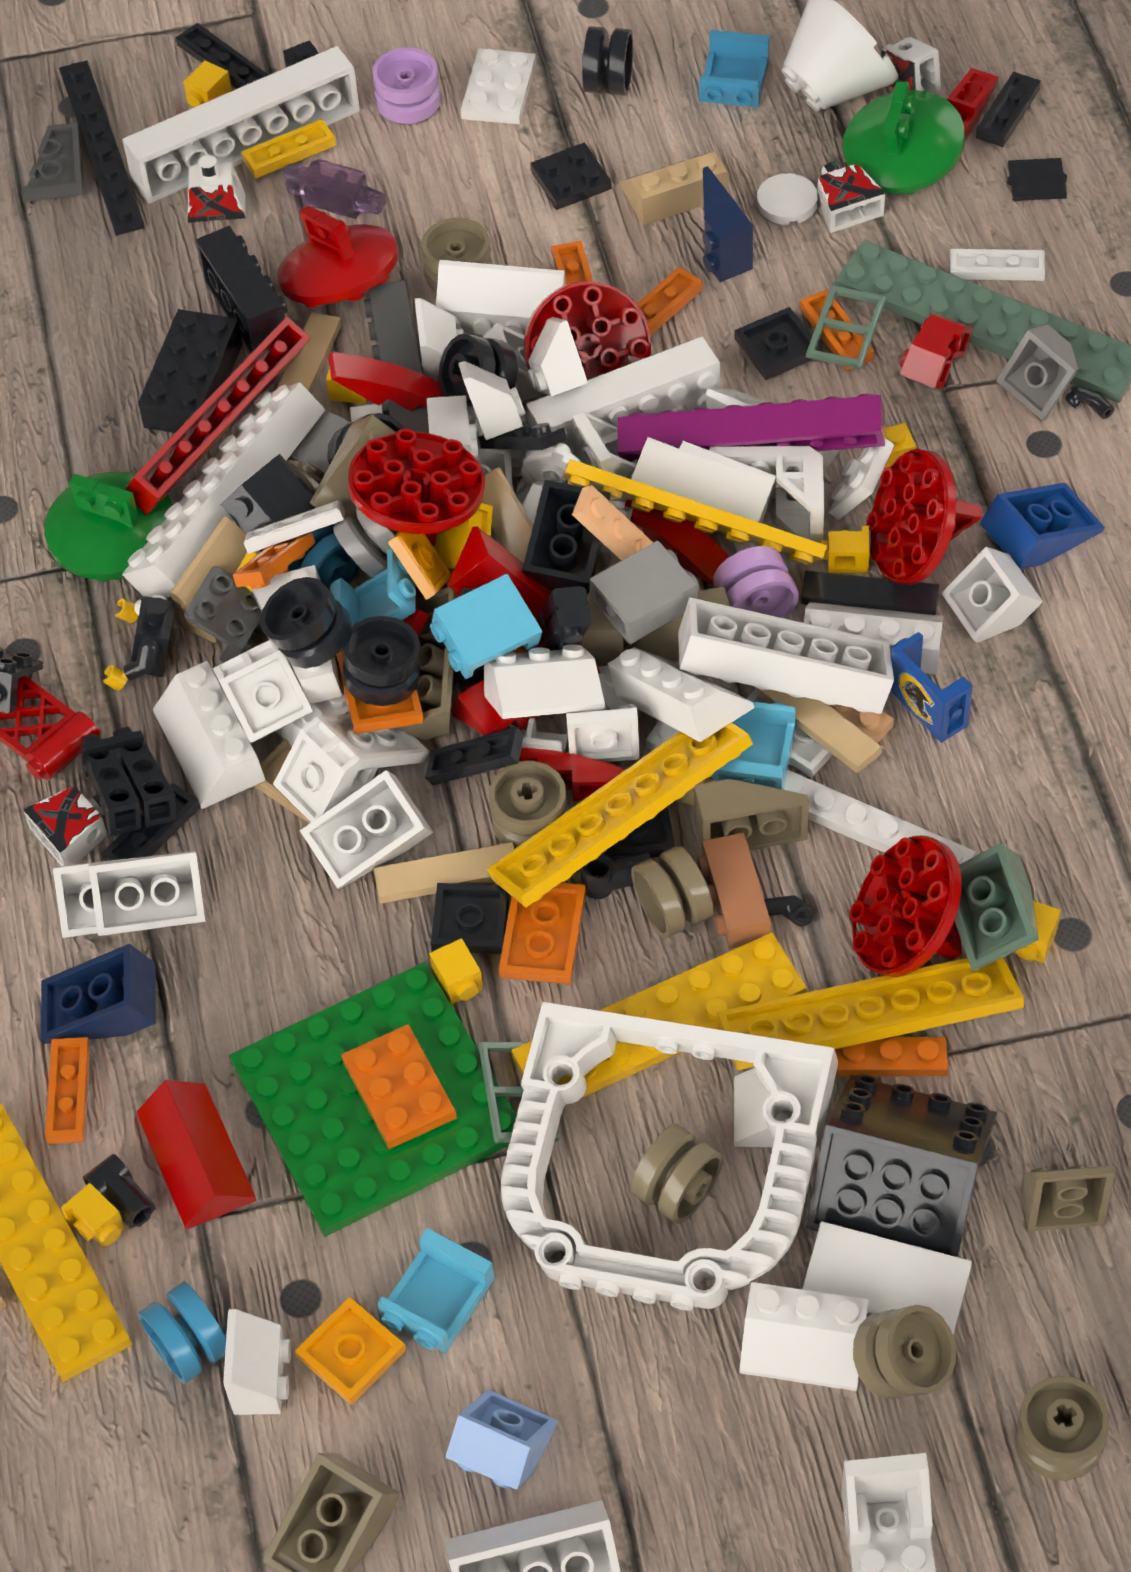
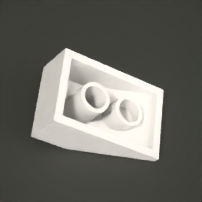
[300,770,433,889]

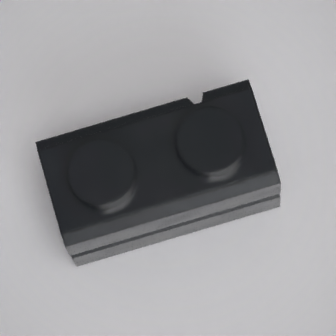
[537,586,592,651]

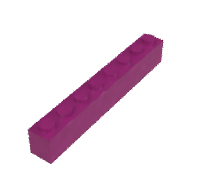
[617,393,885,462]

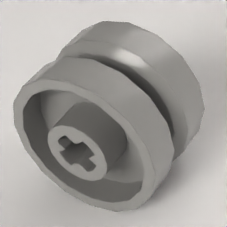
[333,507,399,578]

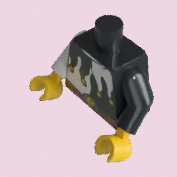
[103,595,175,691]

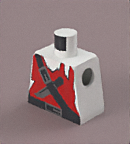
[881,37,941,97]
[188,155,246,223]
[817,162,885,233]
[23,787,107,866]

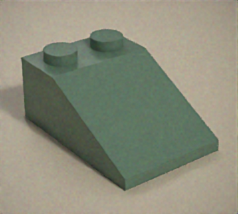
[955,843,1039,971]

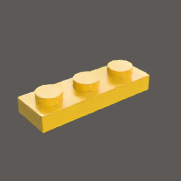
[241,119,336,179]

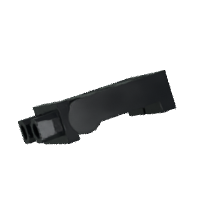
[81,726,177,836]

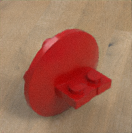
[277,205,399,308]
[524,281,651,396]
[348,429,485,546]
[866,449,983,585]
[849,835,962,977]

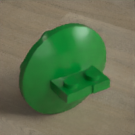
[843,82,965,194]
[44,471,173,582]

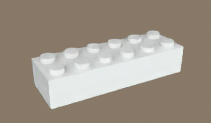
[526,336,720,456]
[678,597,894,714]

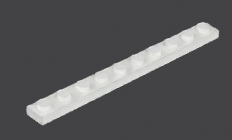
[646,720,976,864]

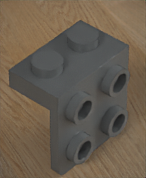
[184,566,262,662]

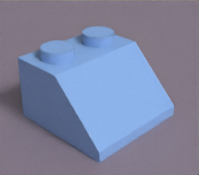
[445,1389,558,1490]

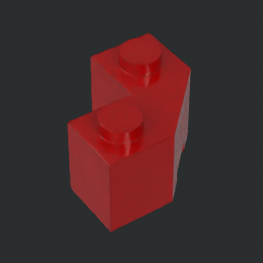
[900,314,974,388]

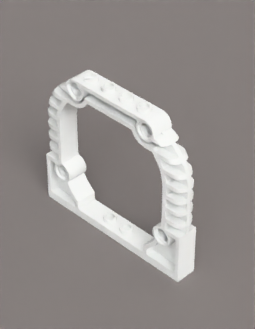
[501,1002,838,1311]

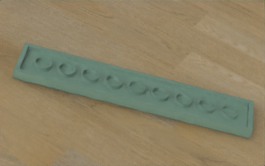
[834,240,1131,403]

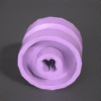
[372,47,441,124]
[713,546,799,618]

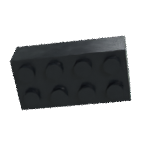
[196,225,288,353]
[138,309,243,433]

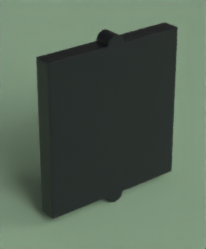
[1007,158,1067,201]

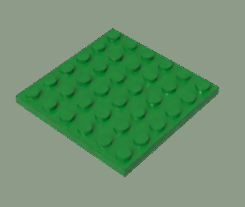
[228,962,517,1237]

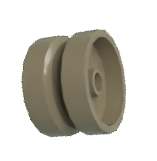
[421,217,492,293]
[489,761,567,849]
[631,845,713,938]
[630,1124,723,1224]
[853,1305,956,1399]
[1016,1376,1110,1481]

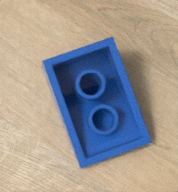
[980,482,1105,569]

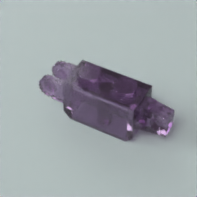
[283,159,386,219]

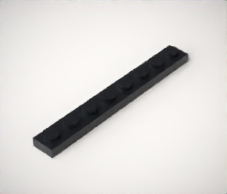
[59,60,145,236]

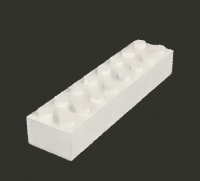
[122,46,360,204]
[122,382,325,598]

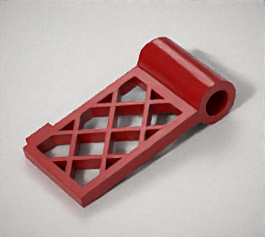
[0,676,101,781]

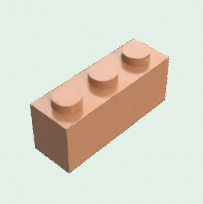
[697,832,771,949]

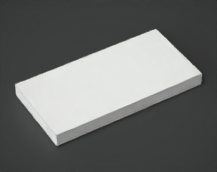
[802,1221,972,1336]

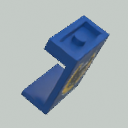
[890,632,972,743]

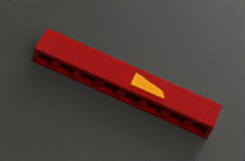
[125,317,311,515]

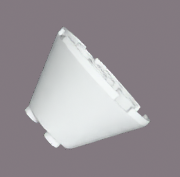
[782,0,898,113]

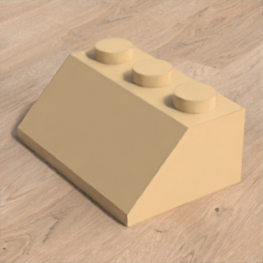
[619,151,727,225]
[170,516,261,643]

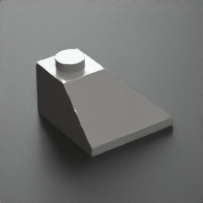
[996,324,1078,421]

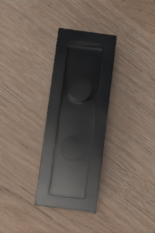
[975,71,1041,147]
[478,422,567,450]
[425,728,524,785]
[101,783,200,861]

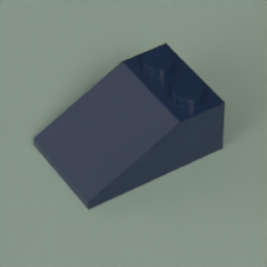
[702,166,753,282]
[40,943,156,1044]

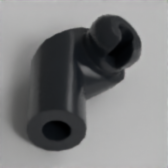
[1065,385,1114,419]
[764,895,813,926]

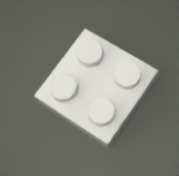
[828,438,895,520]

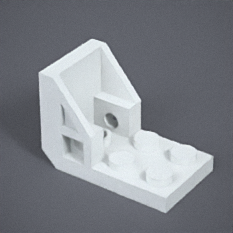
[572,412,638,501]
[710,446,824,543]
[212,640,313,743]
[566,666,640,762]
[273,714,430,822]
[842,1453,936,1572]

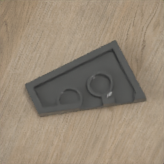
[21,122,84,202]

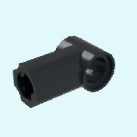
[582,851,651,899]
[83,1153,156,1229]

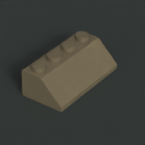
[397,587,458,741]

